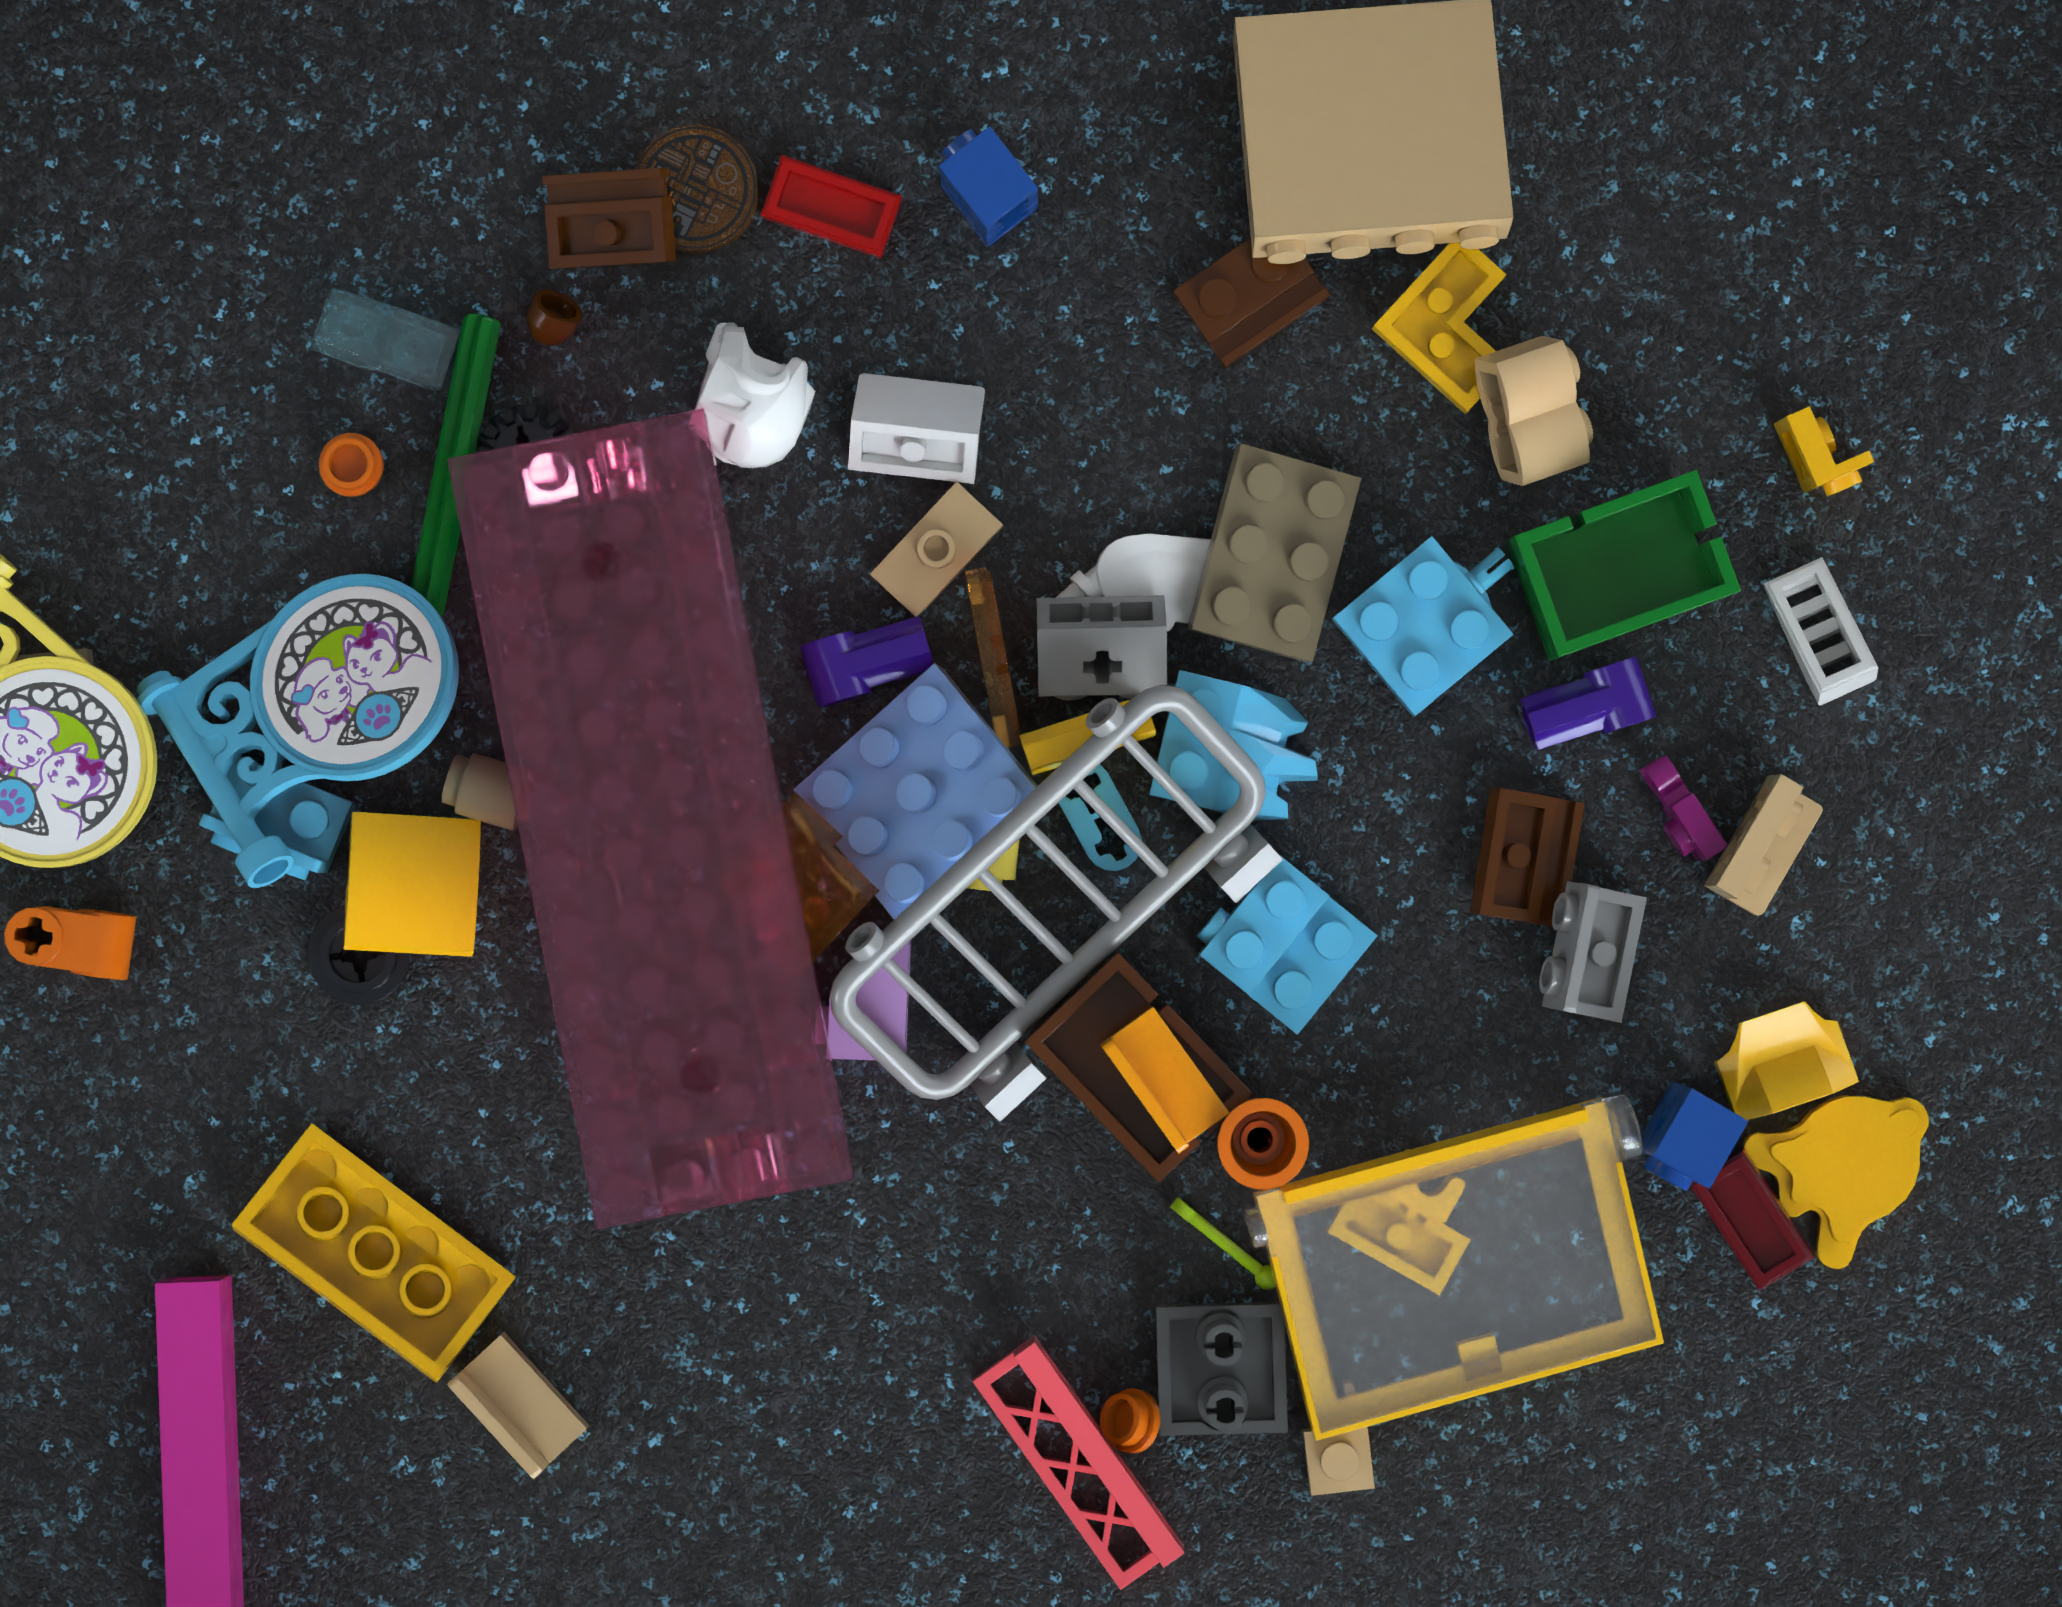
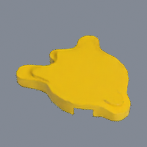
[1742,1095,1929,1269]

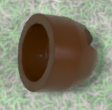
[526,290,582,346]

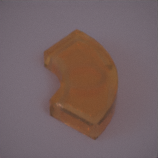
[965,567,1021,747]

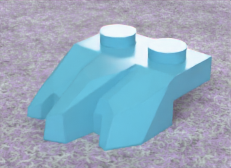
[1149,670,1318,820]

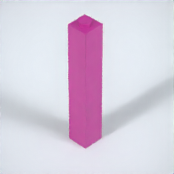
[155,1275,244,1607]

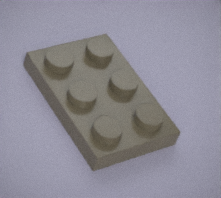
[1187,443,1362,663]

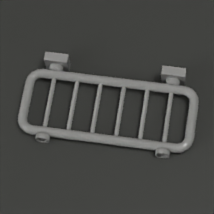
[830,685,1283,1121]

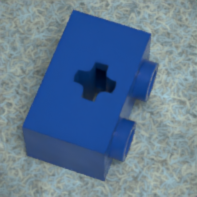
[938,126,1038,247]
[1634,1082,1749,1191]

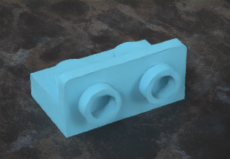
[199,756,356,880]

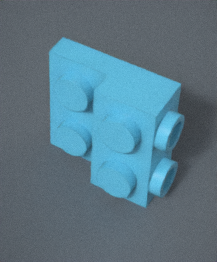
[1197,856,1378,1035]

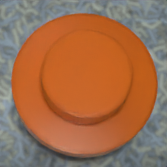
[319,433,384,497]
[1100,1388,1160,1454]

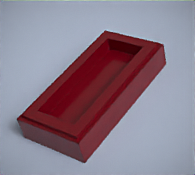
[1690,1147,1814,1291]

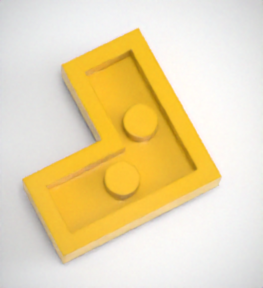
[1372,242,1507,414]

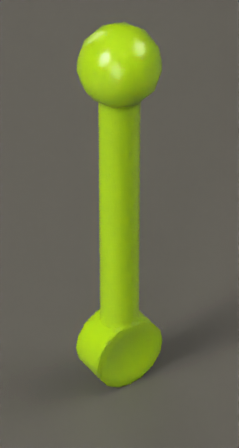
[1169,1197,1276,1290]

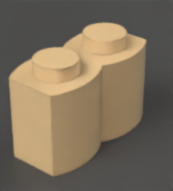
[1475,336,1593,486]

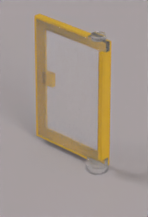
[1245,1094,1664,1441]

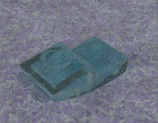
[310,288,461,392]

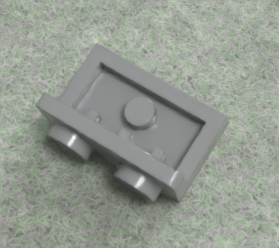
[1539,881,1647,1023]

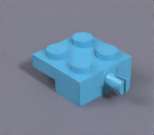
[1332,536,1514,717]

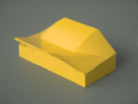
[1714,1001,1859,1120]

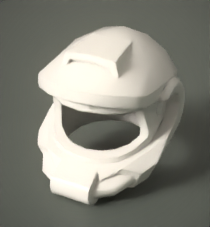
[688,322,816,468]

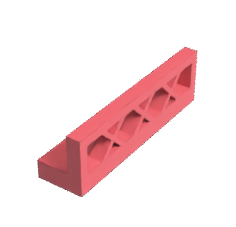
[972,1335,1184,1590]

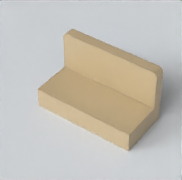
[447,1332,590,1479]

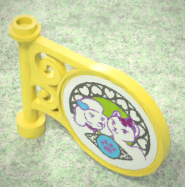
[0,554,157,868]

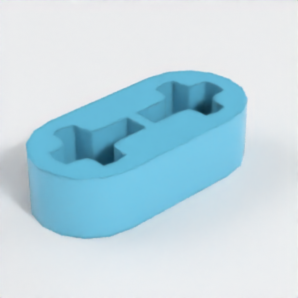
[1059,764,1142,871]

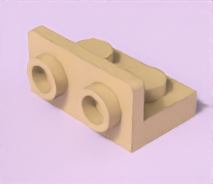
[1704,774,1823,916]

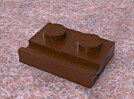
[542,167,676,269]
[1173,238,1330,369]
[1470,787,1585,927]

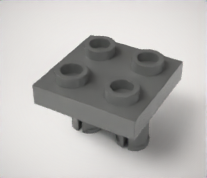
[1155,1302,1288,1436]

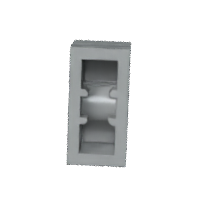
[1036,595,1167,701]

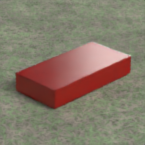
[761,155,902,259]

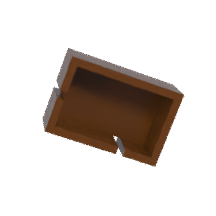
[1024,951,1253,1183]

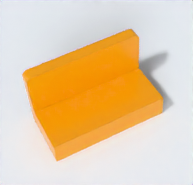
[1100,1006,1229,1154]

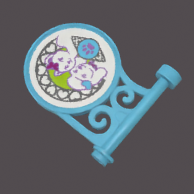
[136,574,459,888]

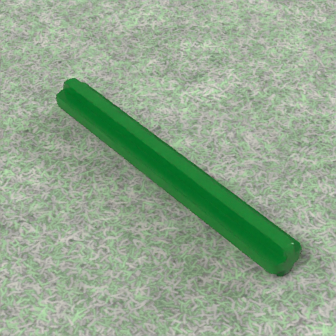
[410,314,501,618]

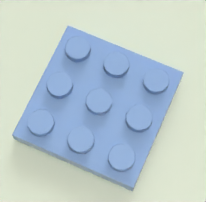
[793,663,1038,920]

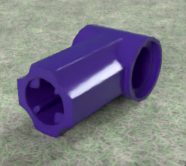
[799,616,934,708]
[1519,656,1657,751]

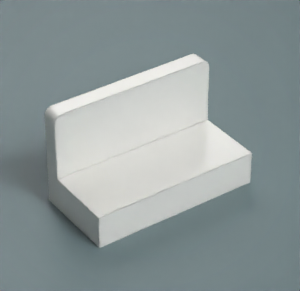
[848,373,985,484]

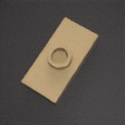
[870,481,1003,617]

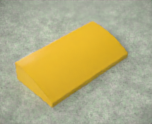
[231,1123,516,1383]

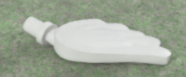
[1056,534,1211,632]

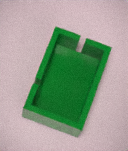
[1506,470,1741,661]

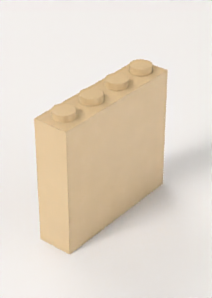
[1233,0,1514,264]

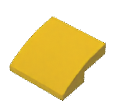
[1019,699,1156,776]
[343,812,481,957]

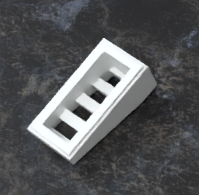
[1764,557,1879,705]

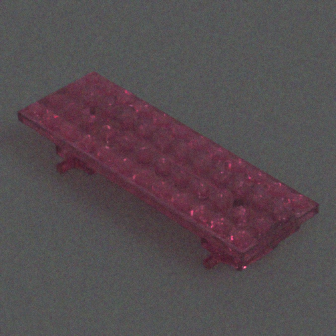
[447,408,855,1230]

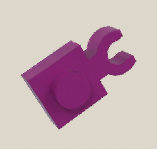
[1639,755,1728,861]

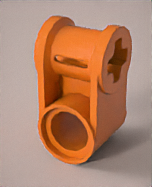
[4,906,137,980]

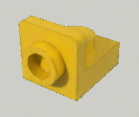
[1774,406,1875,497]

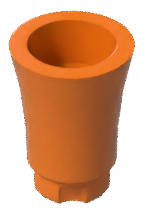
[1218,1098,1309,1190]

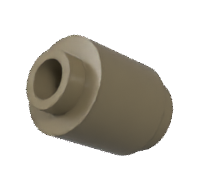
[442,753,541,831]

